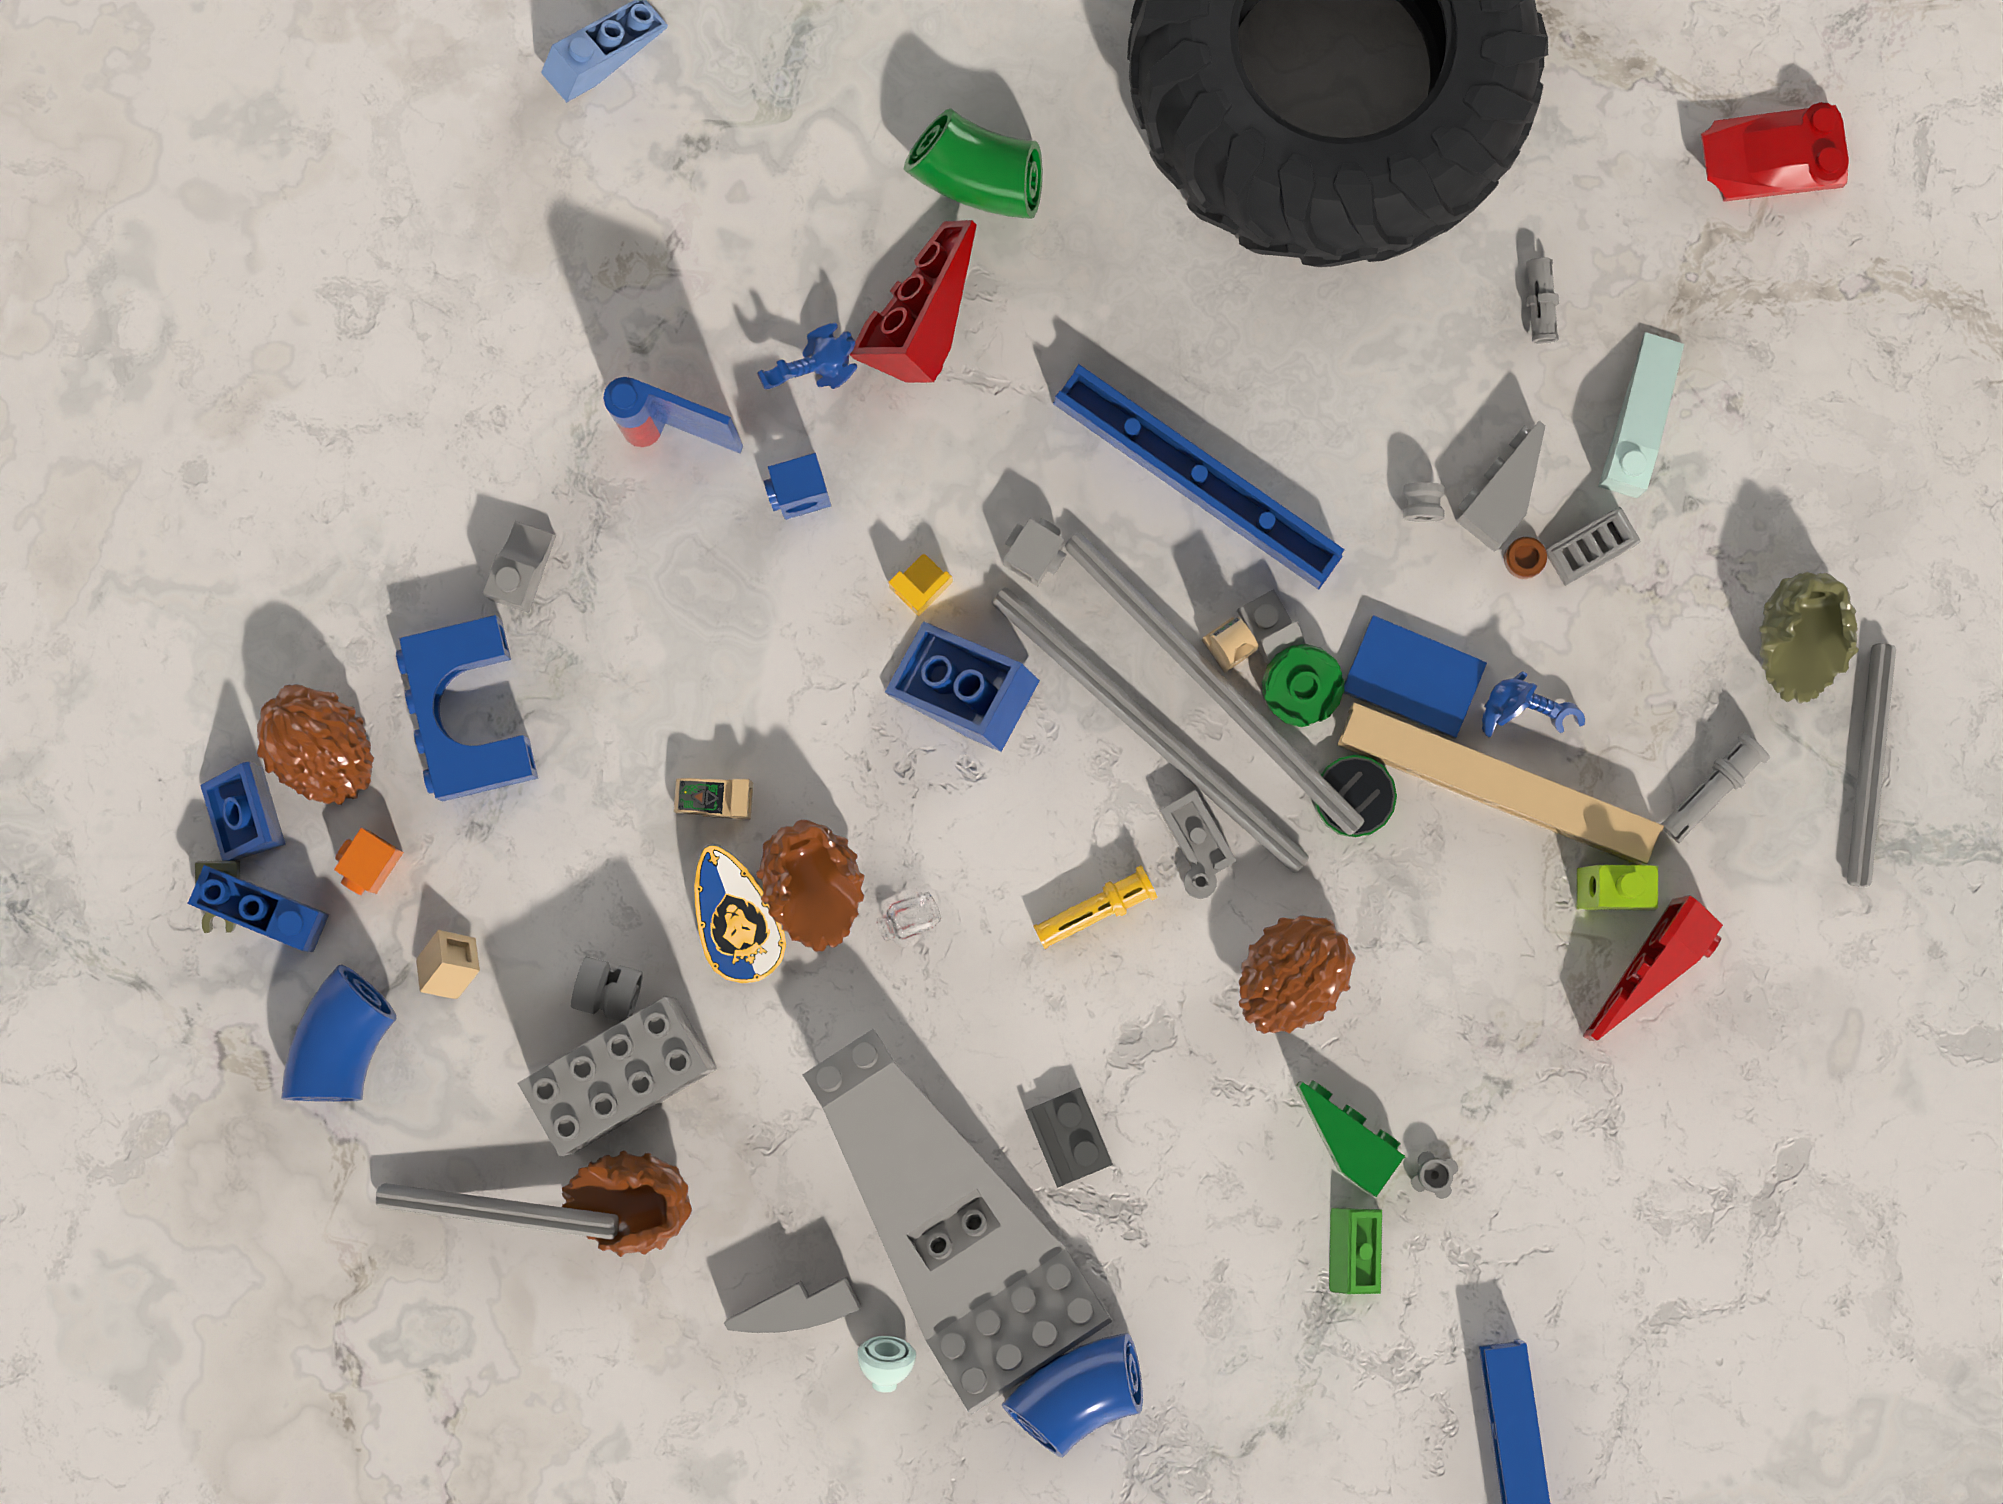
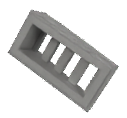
[1546,507,1640,586]

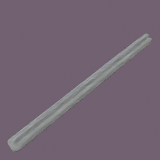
[1065,532,1364,835]
[992,588,1309,873]

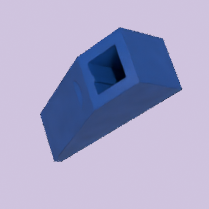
[187,865,329,952]

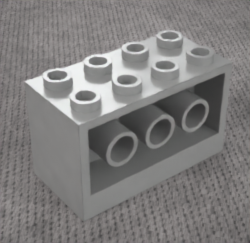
[517,996,717,1157]

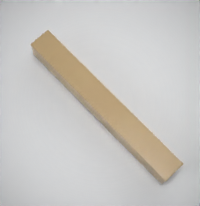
[1337,702,1664,865]

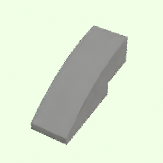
[724,1277,861,1333]

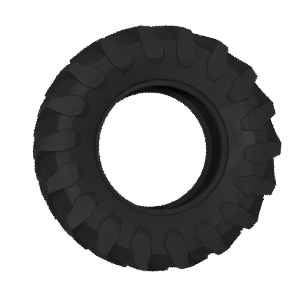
[1127,0,1548,267]

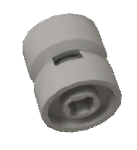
[571,956,643,1022]

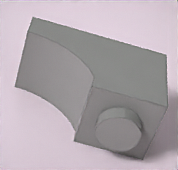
[483,521,556,613]

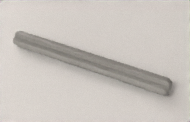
[1847,643,1896,887]
[376,1183,619,1239]

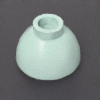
[857,1336,916,1392]

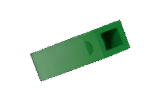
[1295,1080,1405,1197]

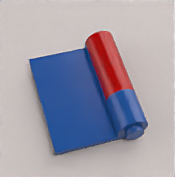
[603,377,743,454]

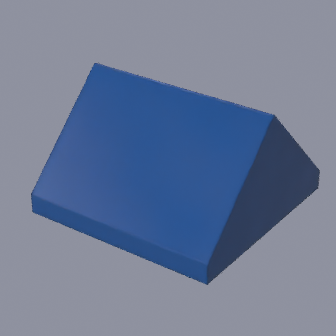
[200,762,286,861]

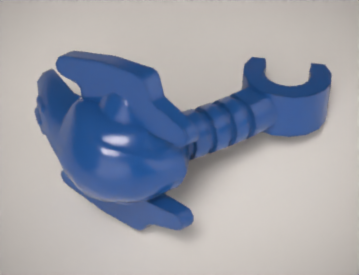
[757,323,857,389]
[1482,671,1585,738]

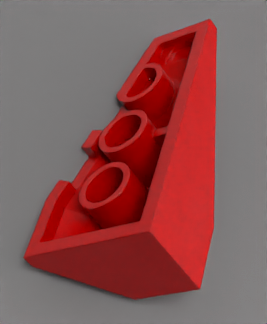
[849,220,977,383]
[1583,895,1723,1041]

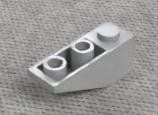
[1457,421,1546,552]

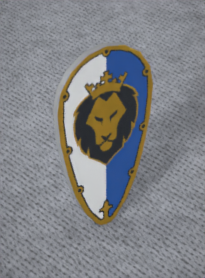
[694,844,786,983]

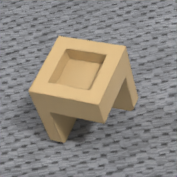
[416,930,480,999]

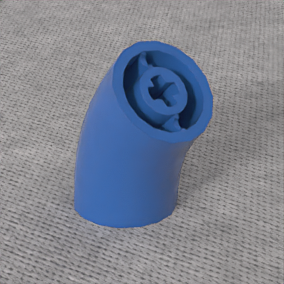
[281,965,397,1102]
[1001,1333,1143,1458]

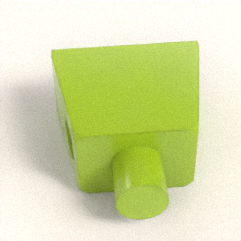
[1577,865,1658,911]

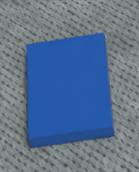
[1344,615,1487,739]

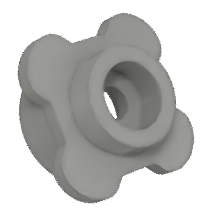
[1411,1151,1458,1199]

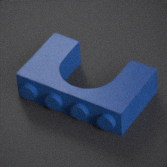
[396,615,539,802]

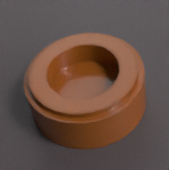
[1504,537,1547,579]

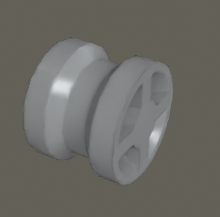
[1403,482,1445,522]

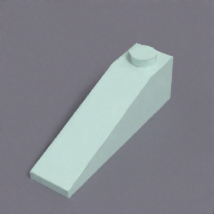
[1598,332,1684,498]

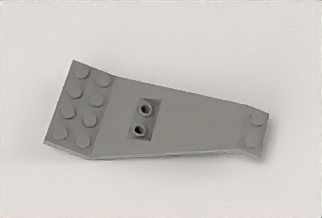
[802,1029,1113,1414]

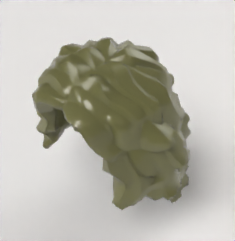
[1759,572,1859,704]

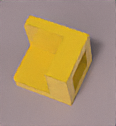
[888,554,953,616]

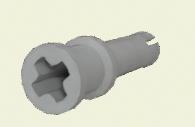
[1661,733,1770,843]

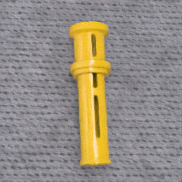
[1033,865,1158,949]

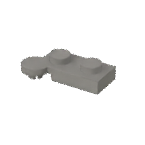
[1159,789,1237,899]

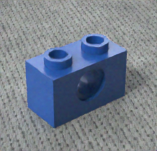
[763,453,832,520]

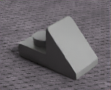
[1237,589,1306,665]

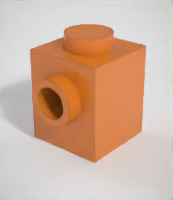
[334,828,404,895]

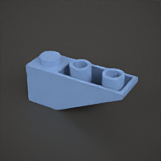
[541,0,668,103]

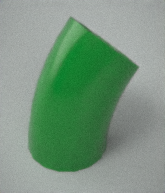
[903,108,1043,219]

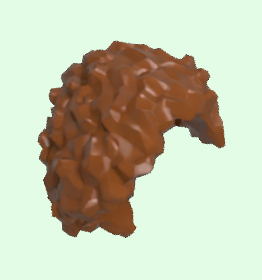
[257,684,374,805]
[756,819,865,952]
[1238,915,1356,1034]
[562,1150,692,1257]

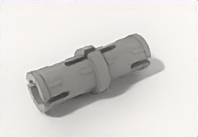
[1526,258,1559,344]

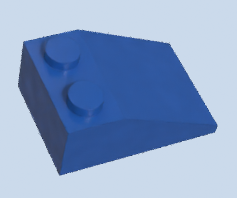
[885,621,1040,752]

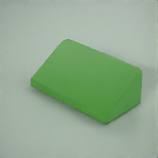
[1329,1208,1382,1294]

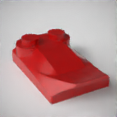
[1701,102,1849,202]

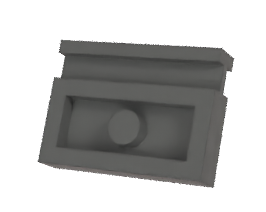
[1025,1087,1113,1188]

